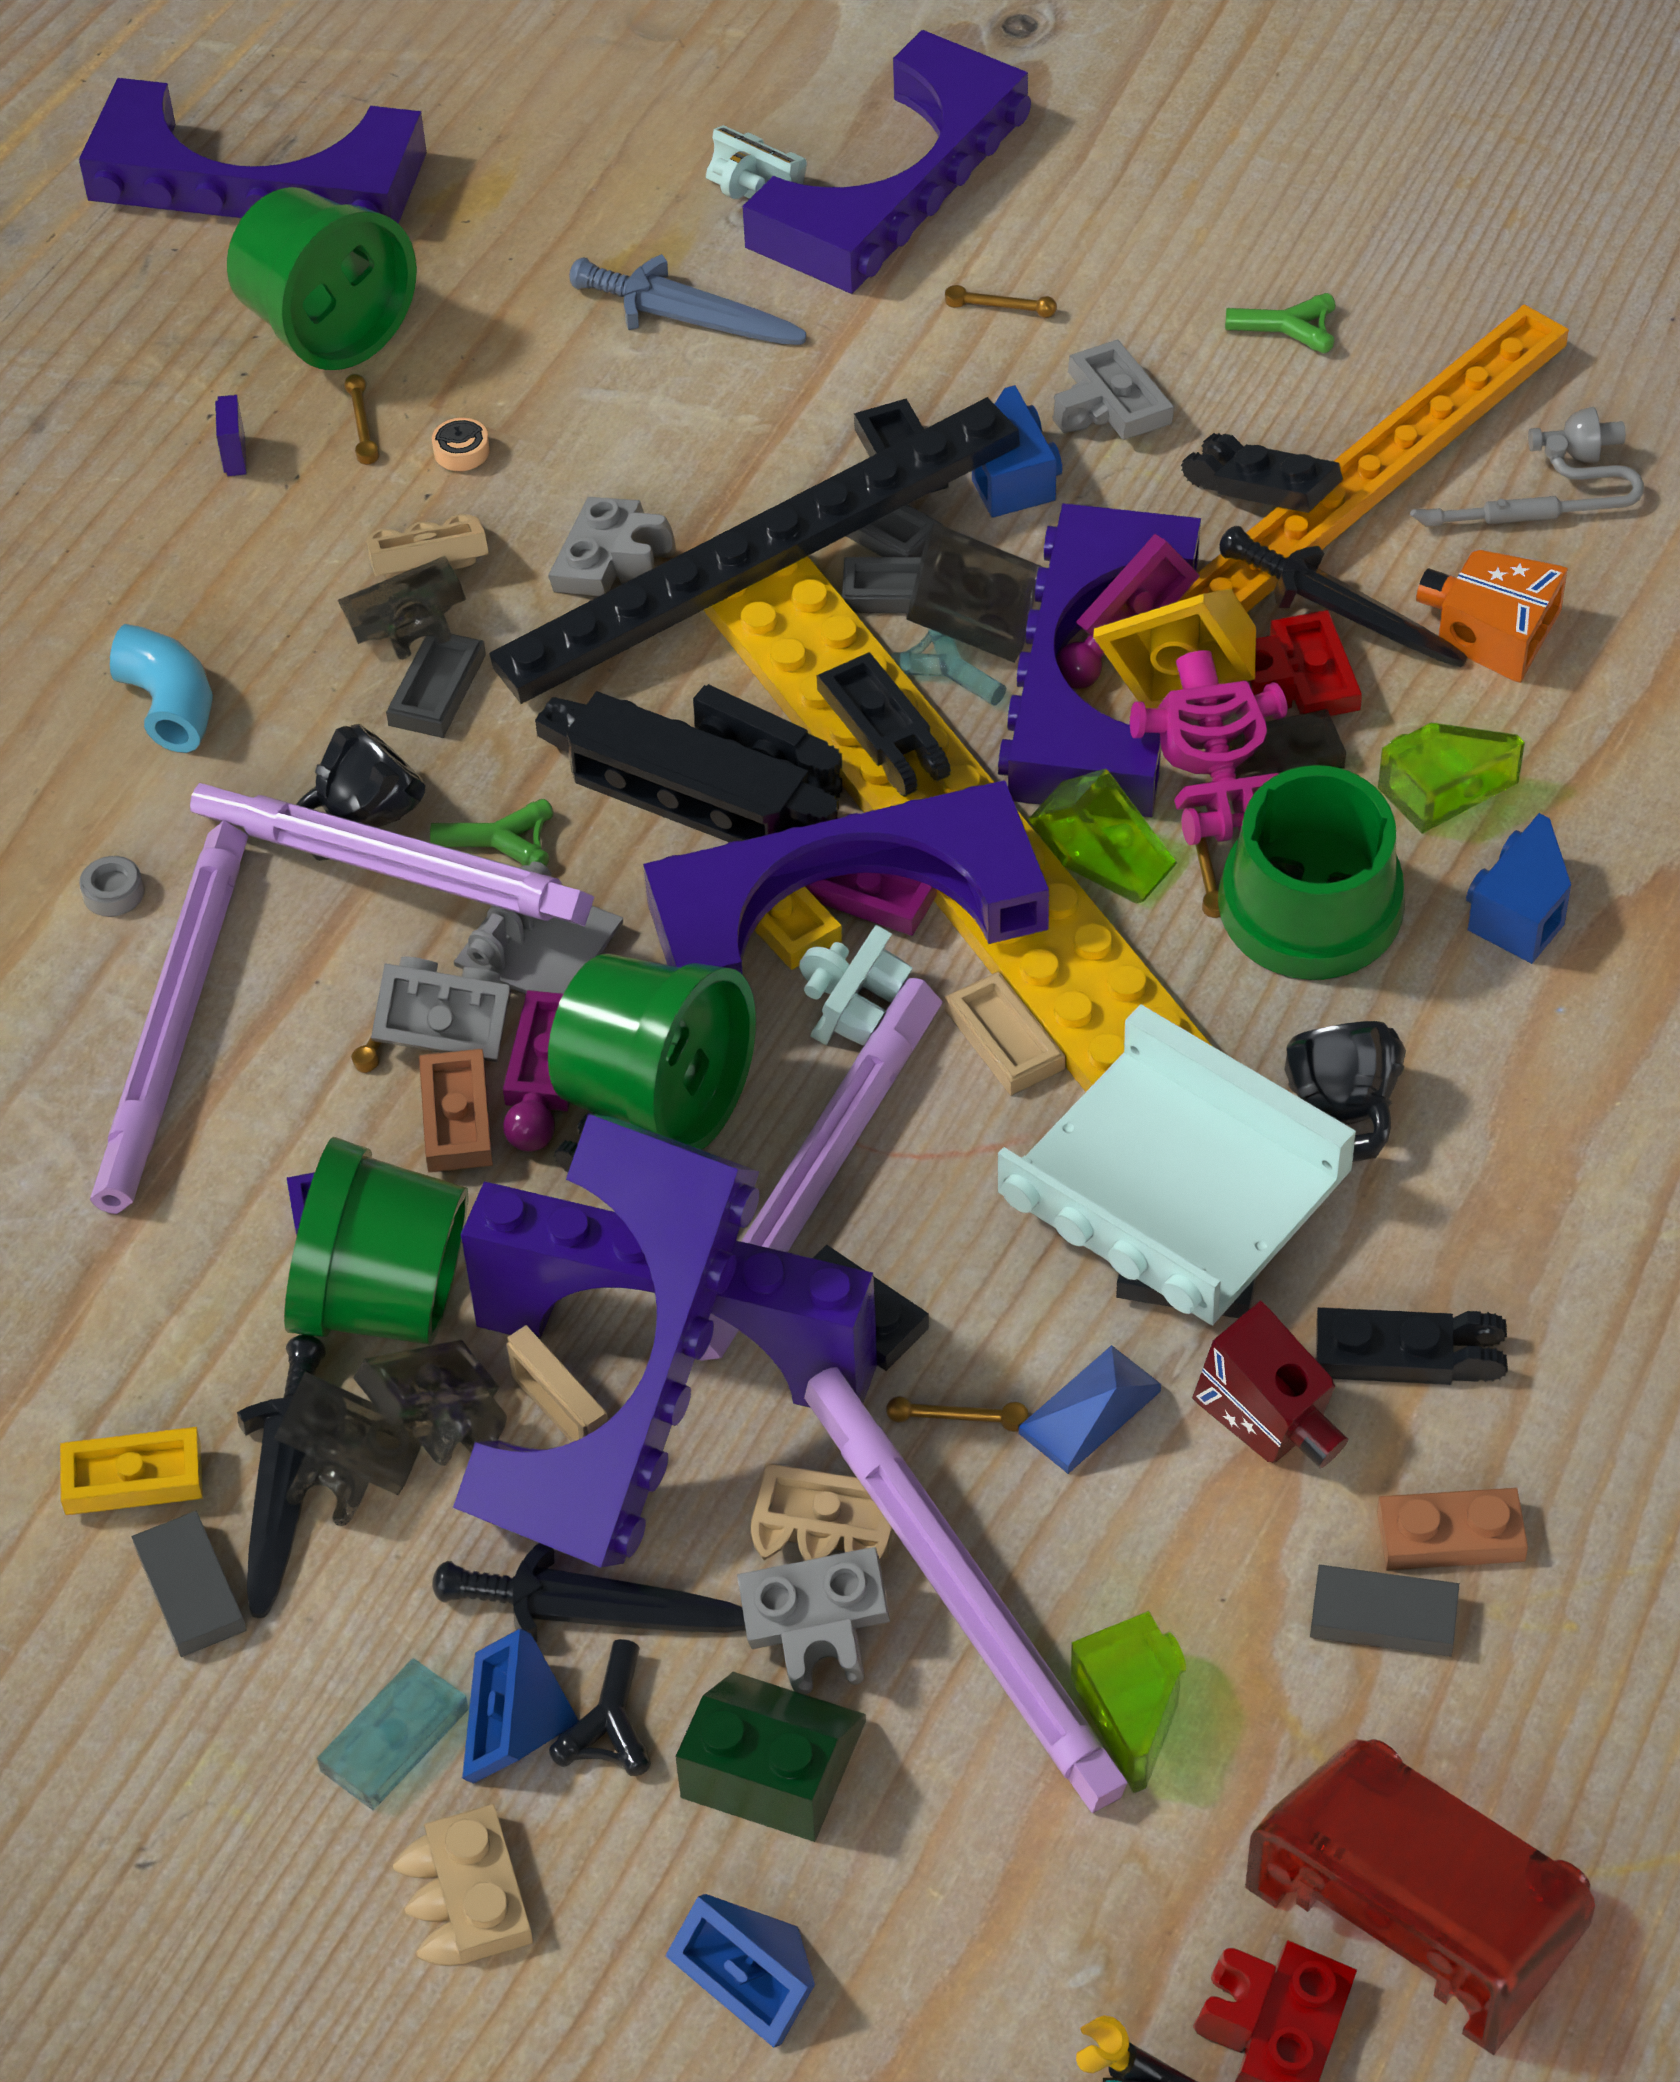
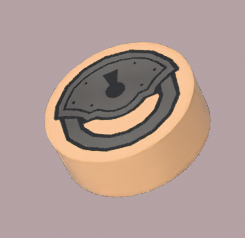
[432,418,490,471]

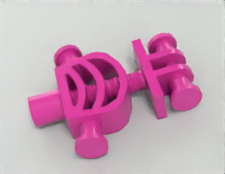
[1130,650,1288,845]

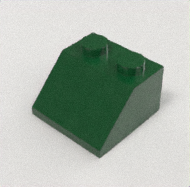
[675,1672,866,1842]

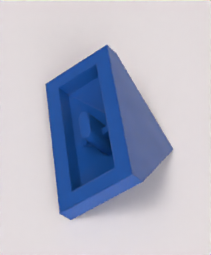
[1019,1345,1161,1474]
[462,1628,579,1784]
[665,1894,815,2048]

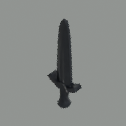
[1219,526,1467,667]
[237,1335,348,1619]
[432,1543,746,1642]

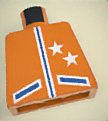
[1416,550,1568,683]

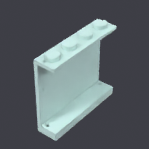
[998,1004,1356,1326]

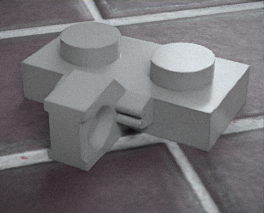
[1052,339,1174,440]

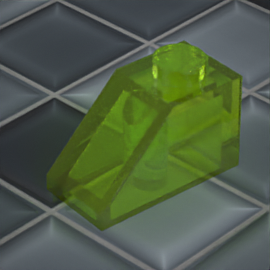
[1378,722,1525,834]
[1028,768,1177,904]
[1071,1611,1186,1793]

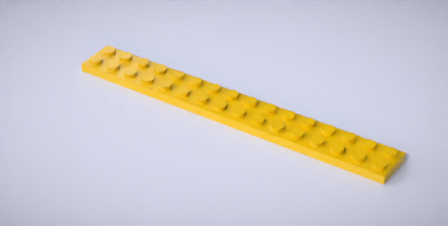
[703,556,1212,1092]

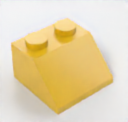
[1093,589,1256,708]

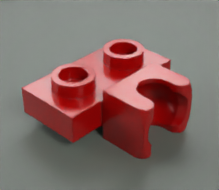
[1247,610,1362,721]
[1193,1940,1357,2082]

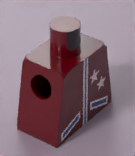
[1192,1300,1349,1468]

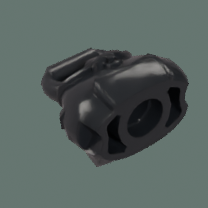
[296,724,426,861]
[1284,1021,1406,1162]

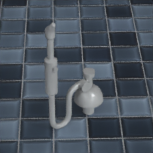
[1410,407,1644,527]

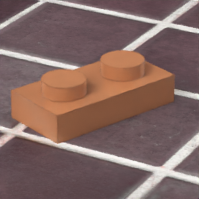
[419,1049,493,1173]
[1377,1488,1528,1571]

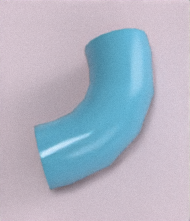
[110,624,213,753]

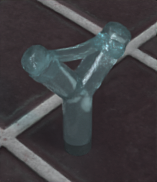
[890,616,1006,706]

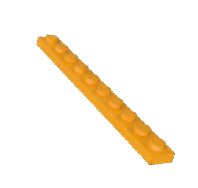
[1177,304,1569,612]

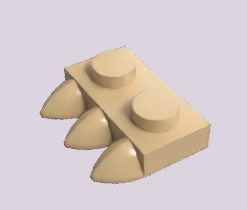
[366,514,489,580]
[751,1463,894,1561]
[393,1804,533,1966]

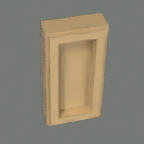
[944,971,1065,1096]
[507,1325,608,1442]

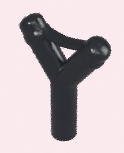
[549,1639,651,1776]

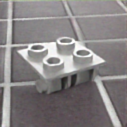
[454,861,624,994]

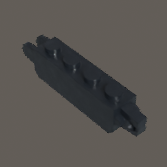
[535,691,839,842]

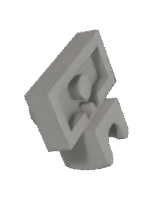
[548,497,676,596]
[737,1547,890,1695]

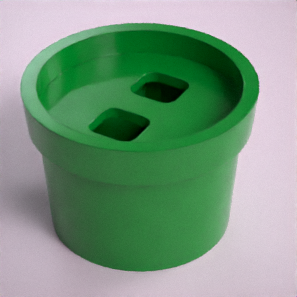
[227,187,417,370]
[1218,765,1405,980]
[548,954,756,1150]
[284,1137,468,1345]

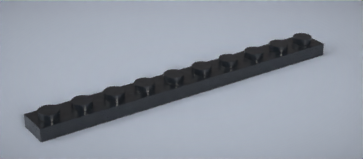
[489,397,1020,704]

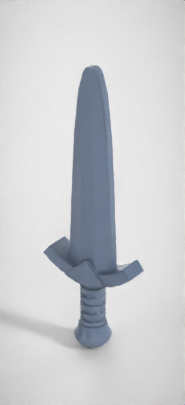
[569,254,806,345]

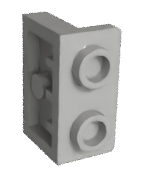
[371,956,511,1062]

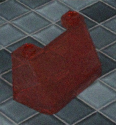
[1245,1739,1595,2055]

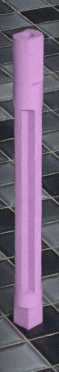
[190,783,594,926]
[90,820,249,1214]
[699,978,943,1361]
[804,1367,1128,1814]

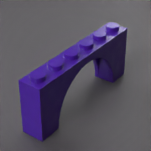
[742,30,1031,294]
[79,78,427,224]
[998,503,1201,817]
[643,780,1049,975]
[453,1114,760,1568]
[461,1181,877,1408]

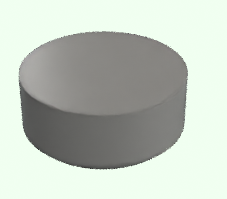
[79,856,144,917]

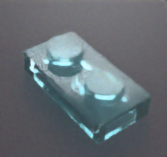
[317,1658,469,1810]

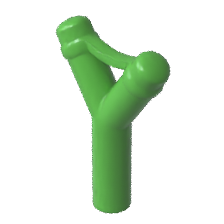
[1225,293,1336,354]
[430,799,553,867]

